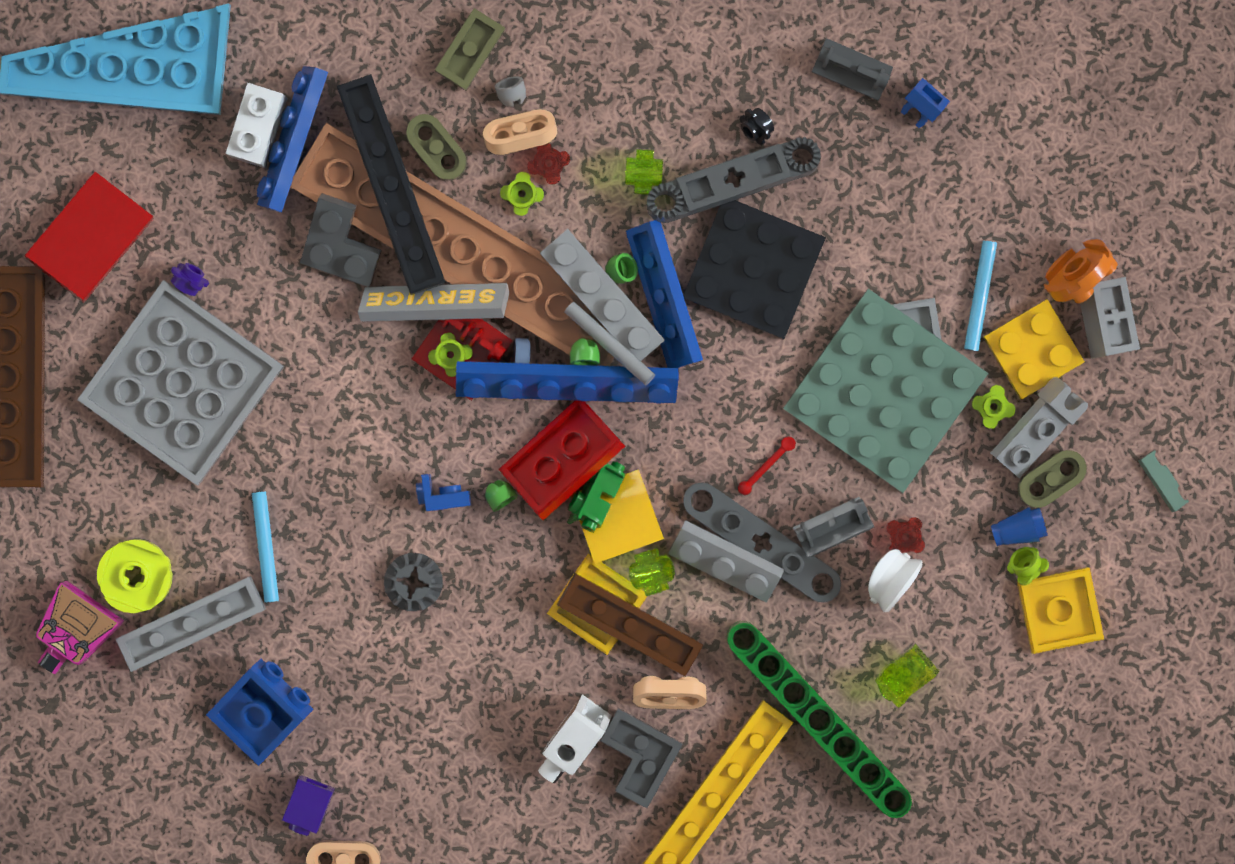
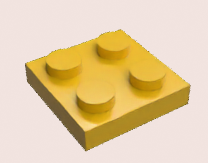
[983,299,1085,400]

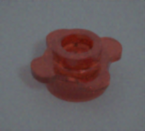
[527,143,570,185]
[886,517,925,554]

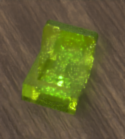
[875,643,939,708]

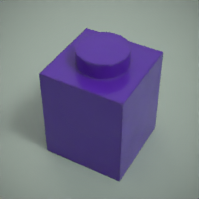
[282,775,335,836]

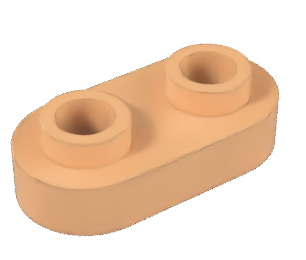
[483,109,557,155]
[633,676,707,709]
[306,840,381,864]

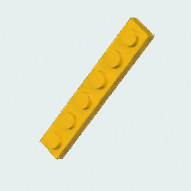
[642,700,794,864]

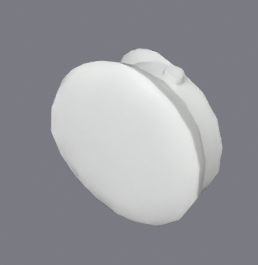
[868,549,922,612]

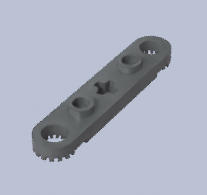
[646,137,821,223]
[683,482,841,603]

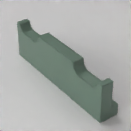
[1138,450,1189,512]

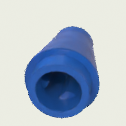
[991,507,1048,546]

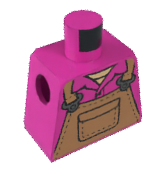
[36,581,124,674]

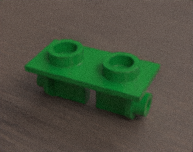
[567,461,625,533]

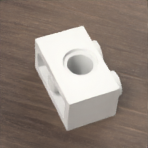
[226,83,288,168]

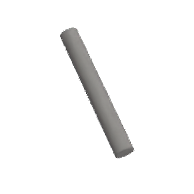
[564,302,655,386]

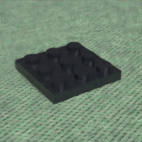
[683,200,826,340]

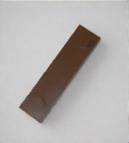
[557,573,703,677]

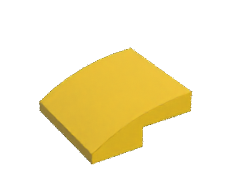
[571,469,664,564]

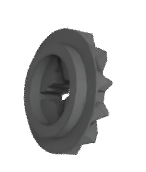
[384,553,443,611]

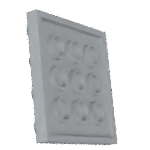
[77,280,284,486]

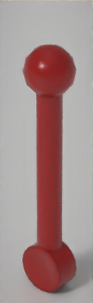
[738,436,796,495]

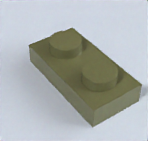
[435,8,506,91]

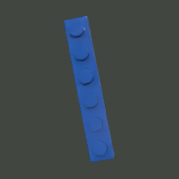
[456,361,679,404]

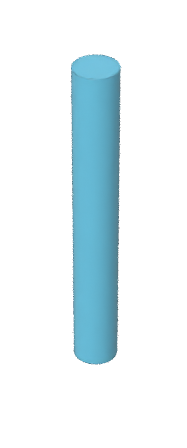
[964,241,997,351]
[252,491,279,602]

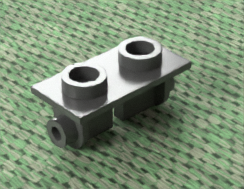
[812,38,893,101]
[793,497,875,558]

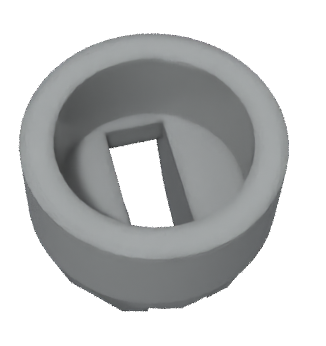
[495,76,526,107]

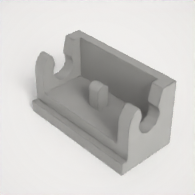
[1080,277,1140,359]

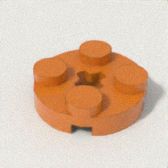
[1044,239,1118,304]

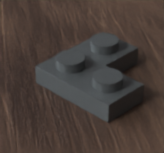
[300,193,382,287]
[600,708,683,808]

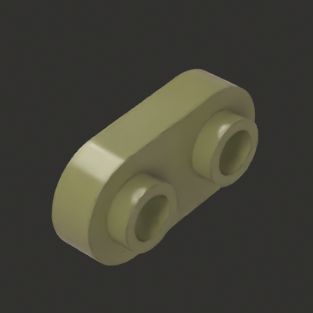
[406,114,467,181]
[1018,450,1087,508]

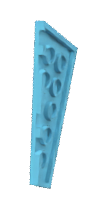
[0,3,231,115]

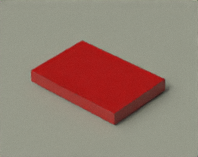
[25,172,154,303]
[498,400,626,520]

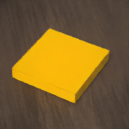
[547,553,649,655]
[1017,567,1104,654]

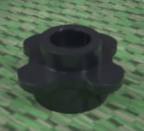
[739,108,774,146]

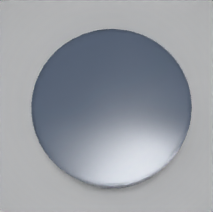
[512,338,530,364]

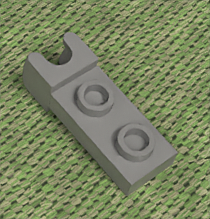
[990,377,1088,478]

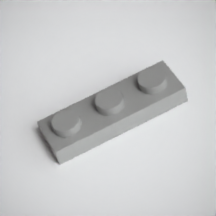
[668,520,784,603]

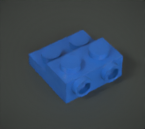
[206,659,314,766]

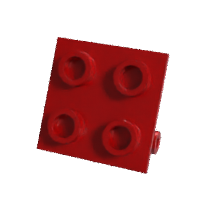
[411,319,513,401]

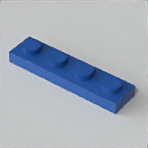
[257,66,328,212]
[626,220,703,368]

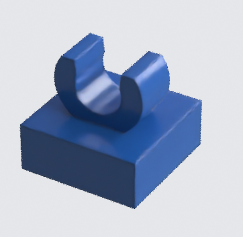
[901,78,950,128]

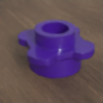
[171,263,209,296]

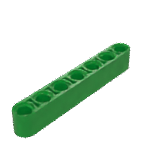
[726,621,912,818]

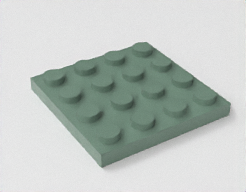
[783,288,989,493]

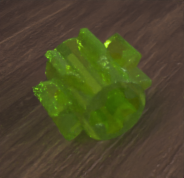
[625,149,663,194]
[629,548,675,596]

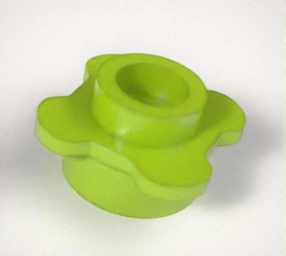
[500,172,544,216]
[428,333,472,377]
[972,385,1016,428]
[1007,547,1049,585]

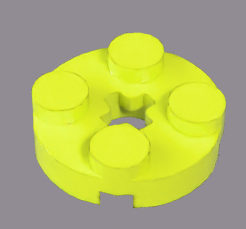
[97,539,173,613]

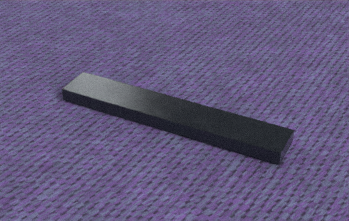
[336,74,446,295]

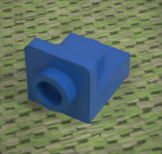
[416,474,472,511]

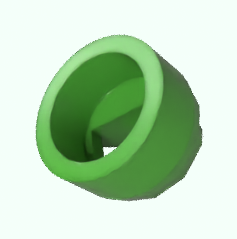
[605,253,638,284]
[570,338,600,366]
[485,480,518,512]

